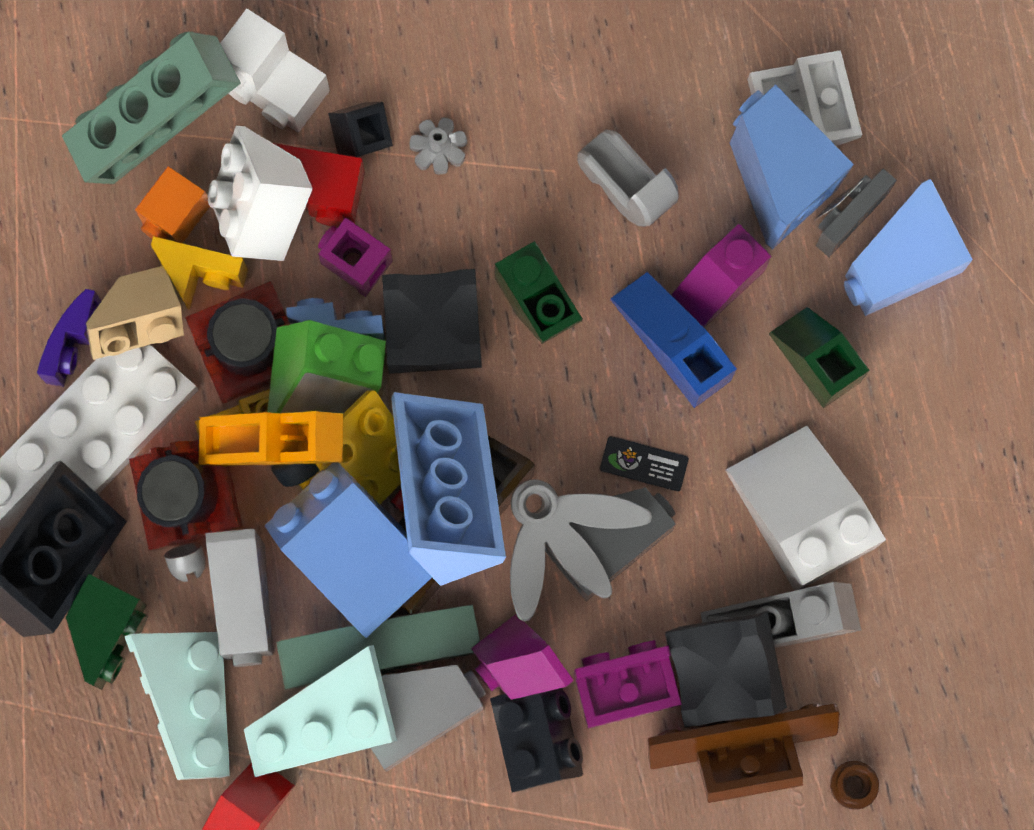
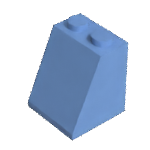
[730,84,854,250]
[264,463,432,638]

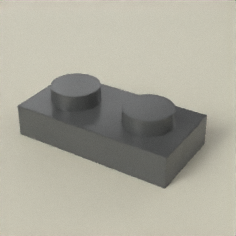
[816,168,897,257]

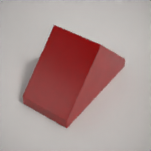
[202,763,295,830]

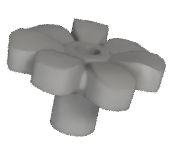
[410,117,467,175]

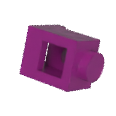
[318,218,393,297]

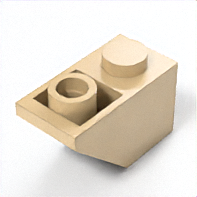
[86,266,184,360]

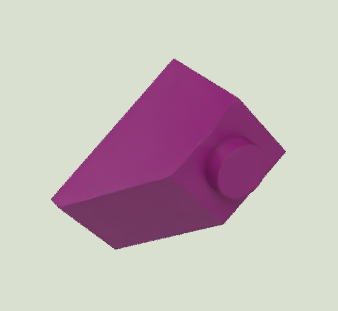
[671,224,772,328]
[471,614,574,700]

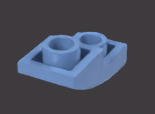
[286,298,385,341]

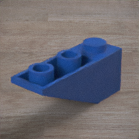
[611,272,737,408]

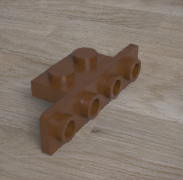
[648,703,840,803]

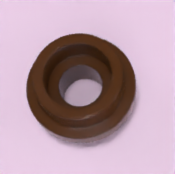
[830,761,879,810]

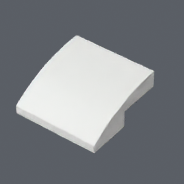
[747,50,862,146]

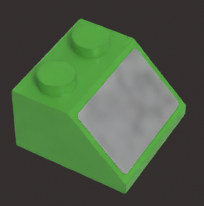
[267,320,386,414]

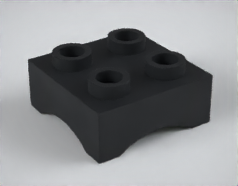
[382,269,482,374]
[665,612,787,727]

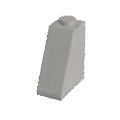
[205,529,273,667]
[371,665,486,772]

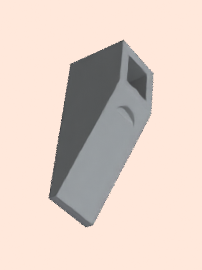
[701,582,861,648]

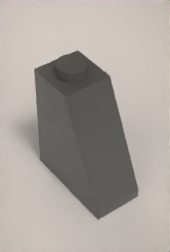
[544,487,676,602]

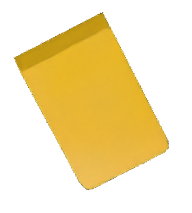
[151,236,248,310]

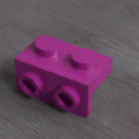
[573,640,681,729]

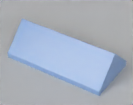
[391,392,506,586]

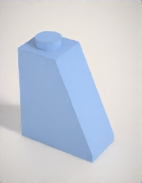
[844,179,973,316]

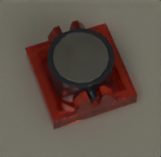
[185,281,290,404]
[129,439,243,551]

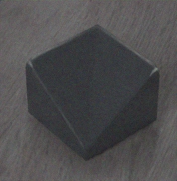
[328,102,393,157]

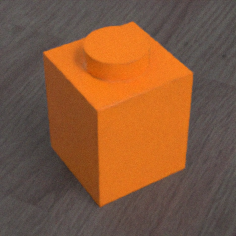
[135,166,210,243]

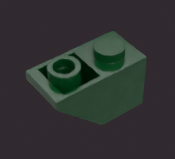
[495,241,583,344]
[769,307,870,408]
[66,574,148,690]

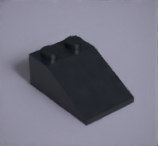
[0,461,127,637]

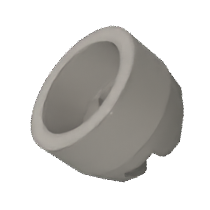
[164,542,205,582]

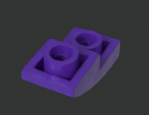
[37,289,102,387]

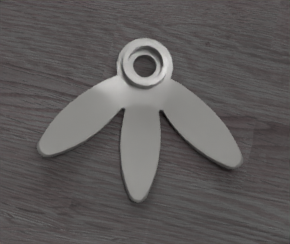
[510,479,652,621]

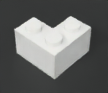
[220,8,330,133]

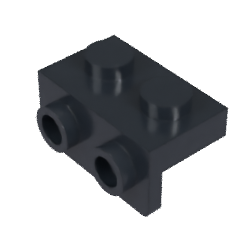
[490,688,583,793]

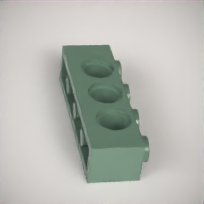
[62,31,241,184]

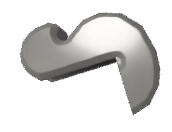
[577,129,679,227]

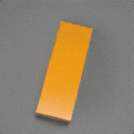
[199,411,343,465]

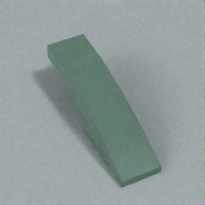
[276,605,480,690]

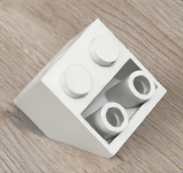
[208,126,313,261]

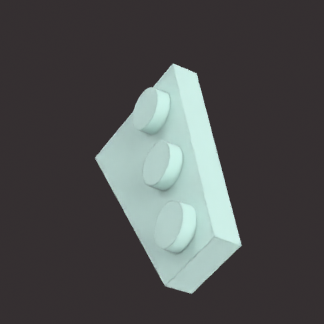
[124,632,230,780]
[244,645,397,777]

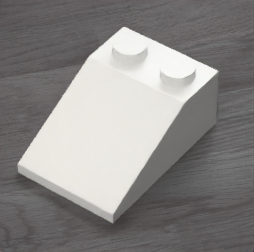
[726,426,886,591]

